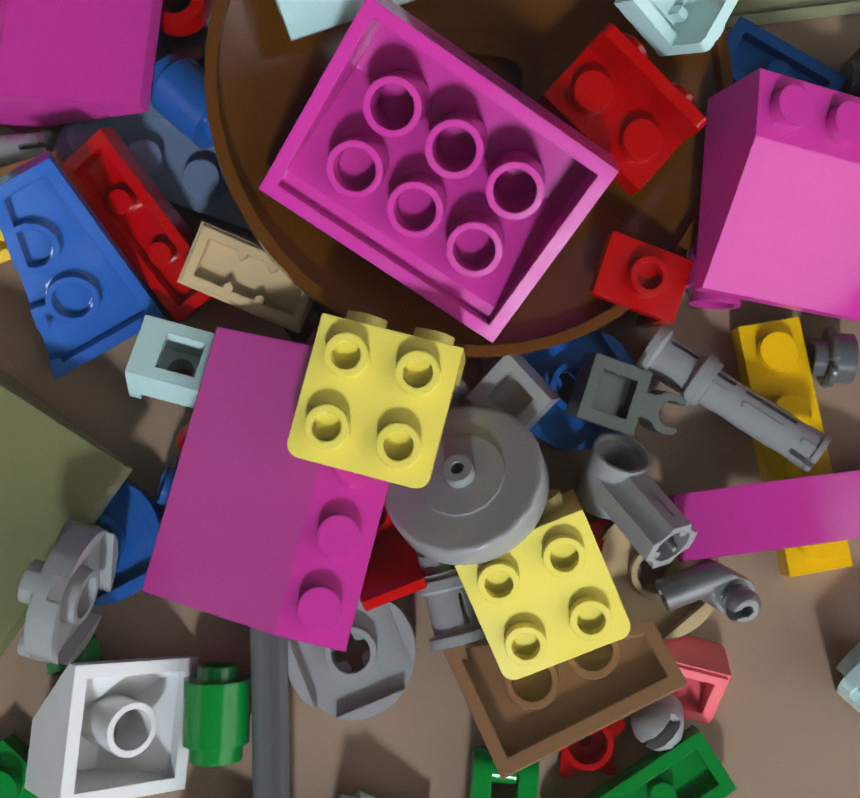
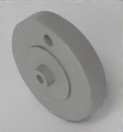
[385,406,549,565]

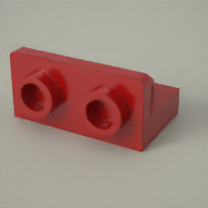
[537,23,707,196]

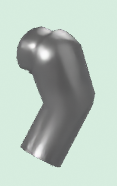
[655,560,761,623]

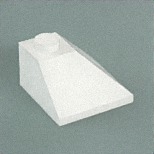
[24,655,199,798]

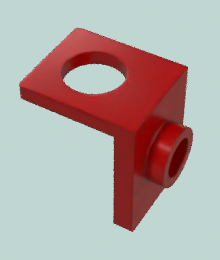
[589,231,694,329]
[360,502,427,611]

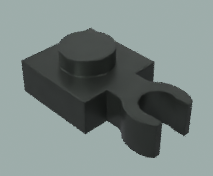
[565,351,686,436]

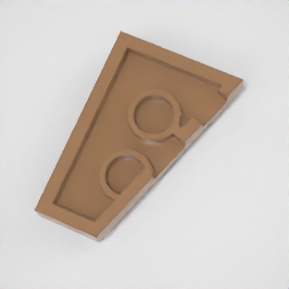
[442,620,688,779]

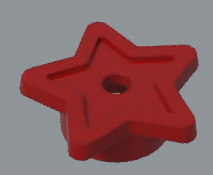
[559,719,626,779]

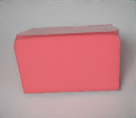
[663,635,732,724]

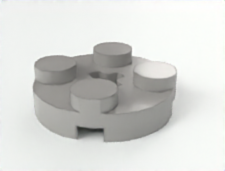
[17,519,118,665]
[288,598,417,721]

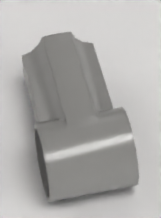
[574,433,698,569]

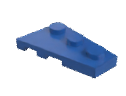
[0,150,165,380]

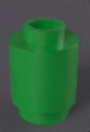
[182,661,251,767]

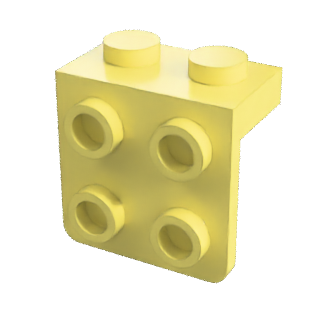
[287,311,466,489]
[454,489,631,680]

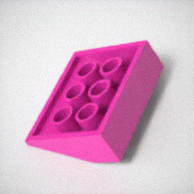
[0,0,163,131]
[259,0,619,343]
[694,68,860,323]
[142,327,390,652]

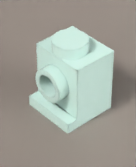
[125,314,215,409]

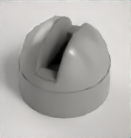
[631,694,685,751]

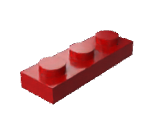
[61,128,214,323]

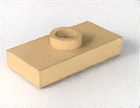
[177,221,314,334]

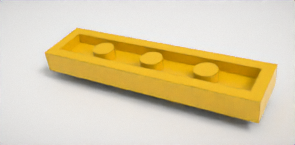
[730,317,853,577]

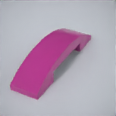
[668,470,860,561]

